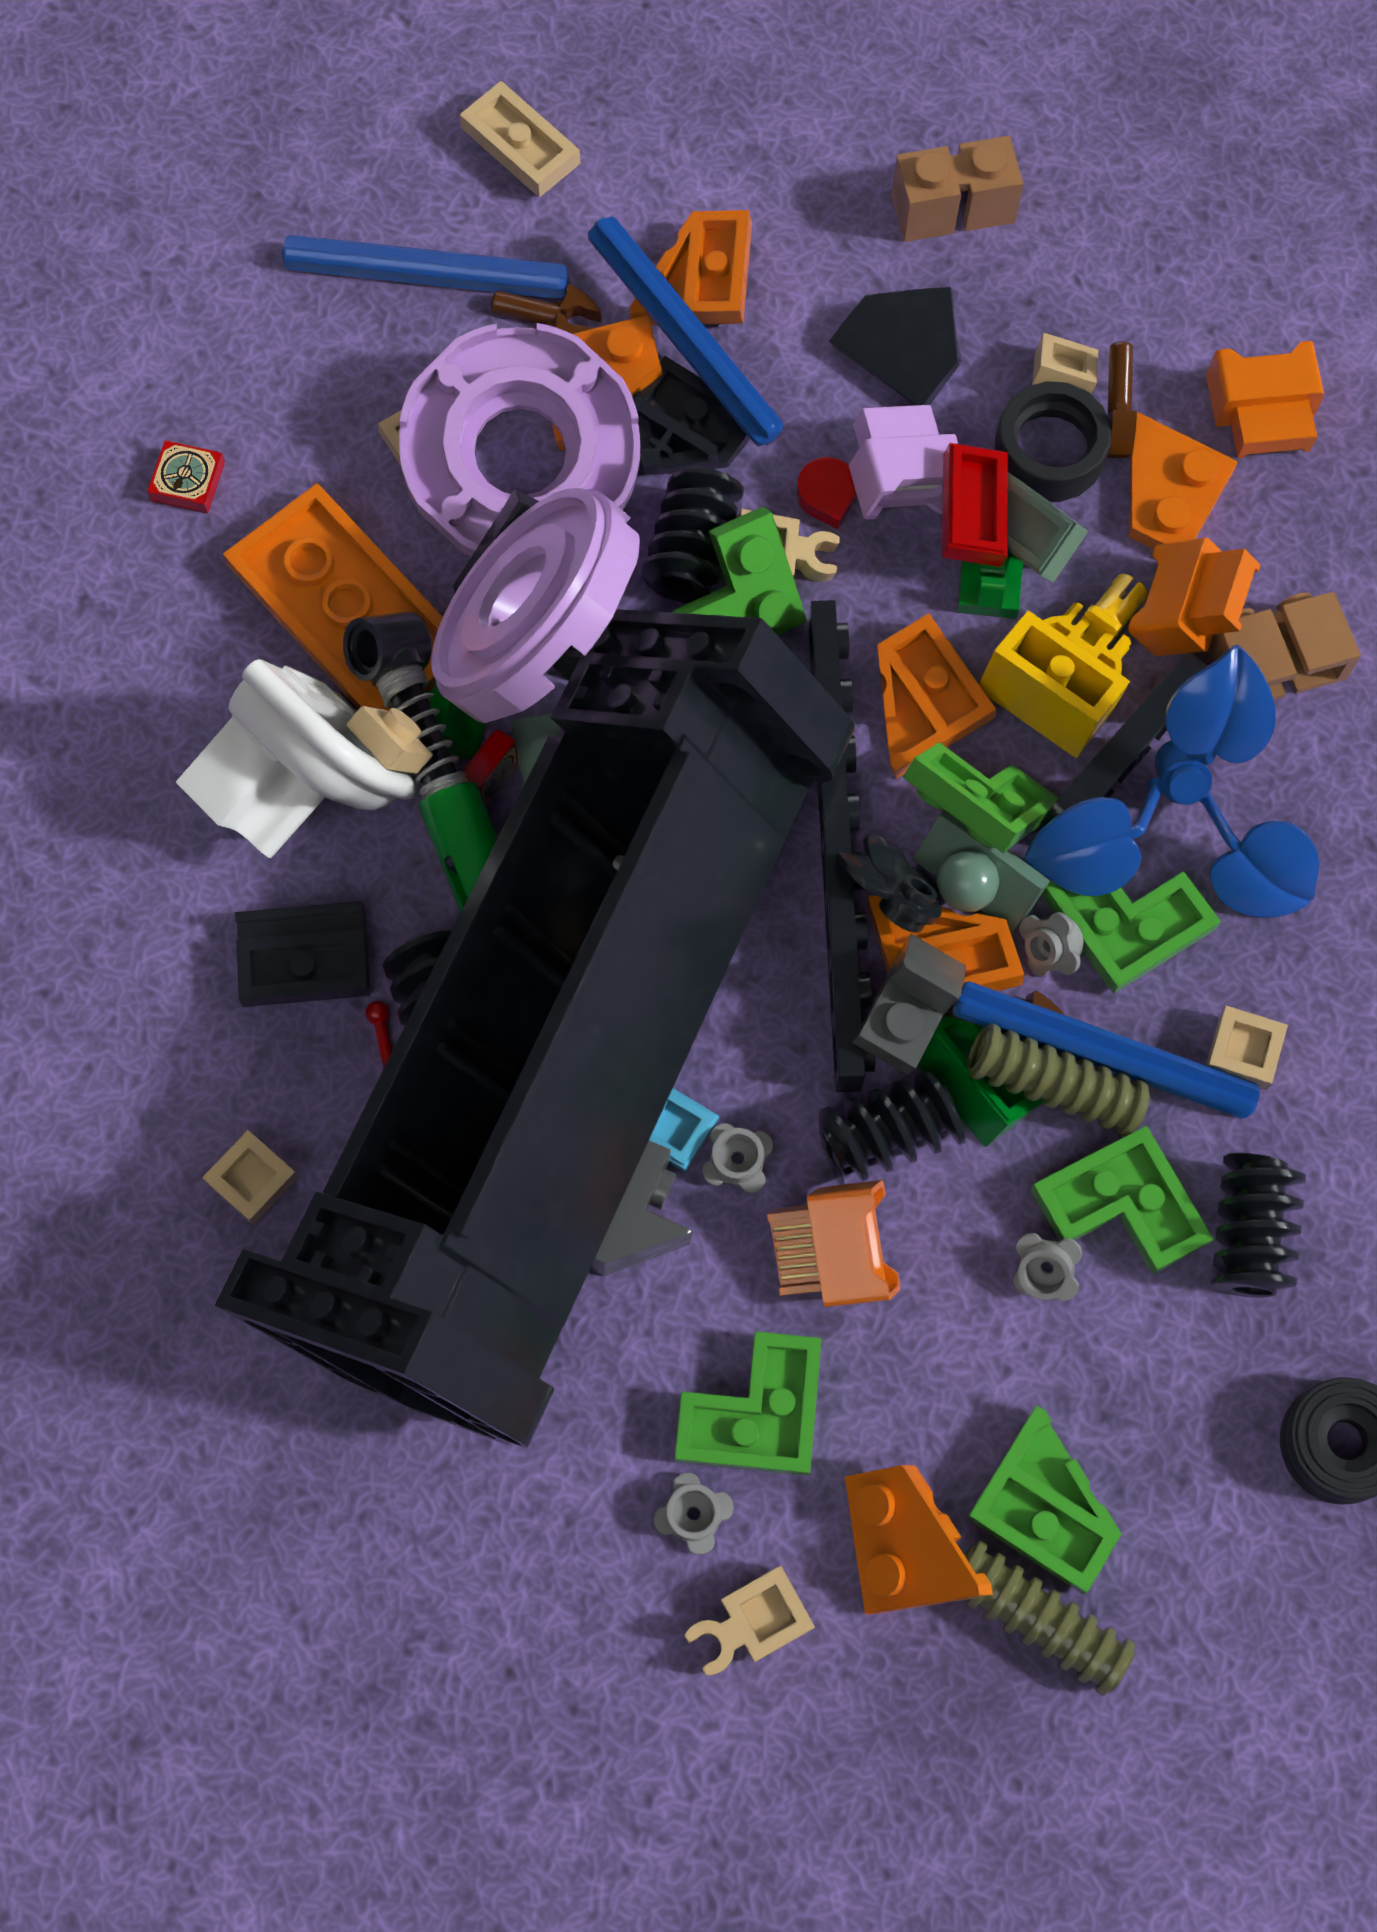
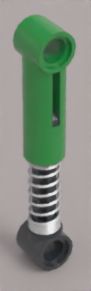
[343,611,498,914]

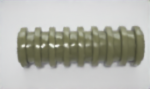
[967,1023,1150,1136]
[964,1541,1135,1696]

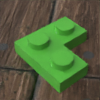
[673,506,807,635]
[902,742,1058,853]
[1041,871,1221,994]
[1030,1126,1214,1275]
[675,1331,822,1476]

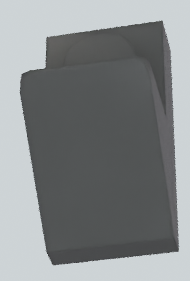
[852,934,966,1075]
[592,1140,693,1276]

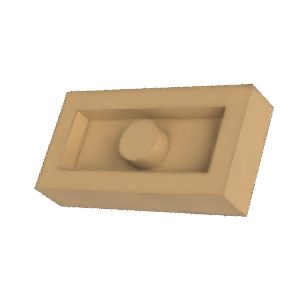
[460,81,581,198]

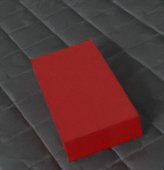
[942,443,1008,567]

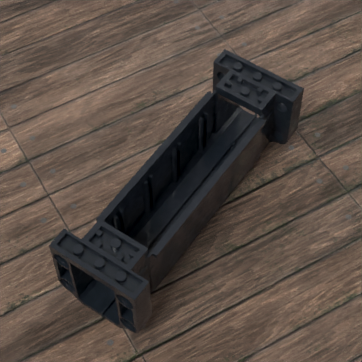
[214,609,855,1448]

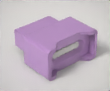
[849,405,958,520]

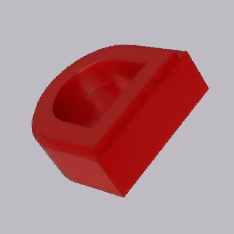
[797,457,858,530]

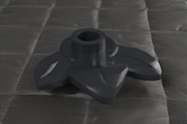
[834,834,942,933]

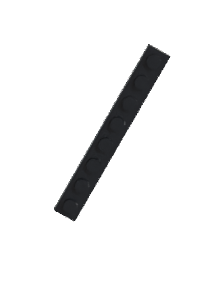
[808,600,876,1092]

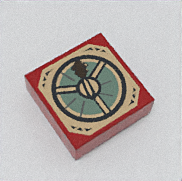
[147,440,225,514]
[463,729,518,806]

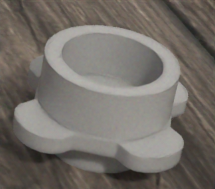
[1019,912,1084,977]
[702,1123,773,1194]
[1013,1233,1082,1301]
[654,1473,734,1555]

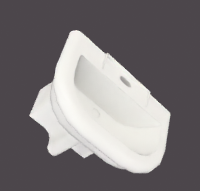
[176,659,421,858]

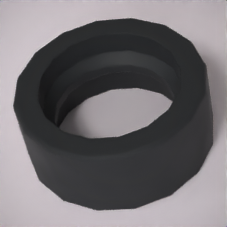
[994,381,1111,502]

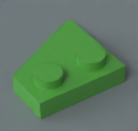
[967,1405,1122,1595]

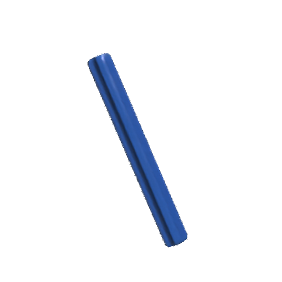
[588,216,784,447]
[282,235,569,299]
[952,981,1260,1119]

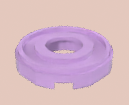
[399,323,640,557]
[431,488,640,723]

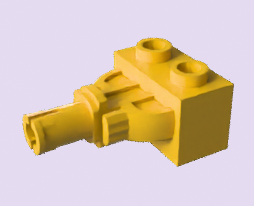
[979,574,1148,759]

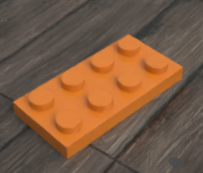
[223,483,443,711]

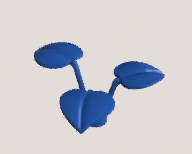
[1025,645,1319,918]

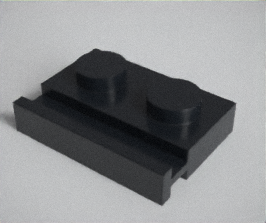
[235,901,370,1007]

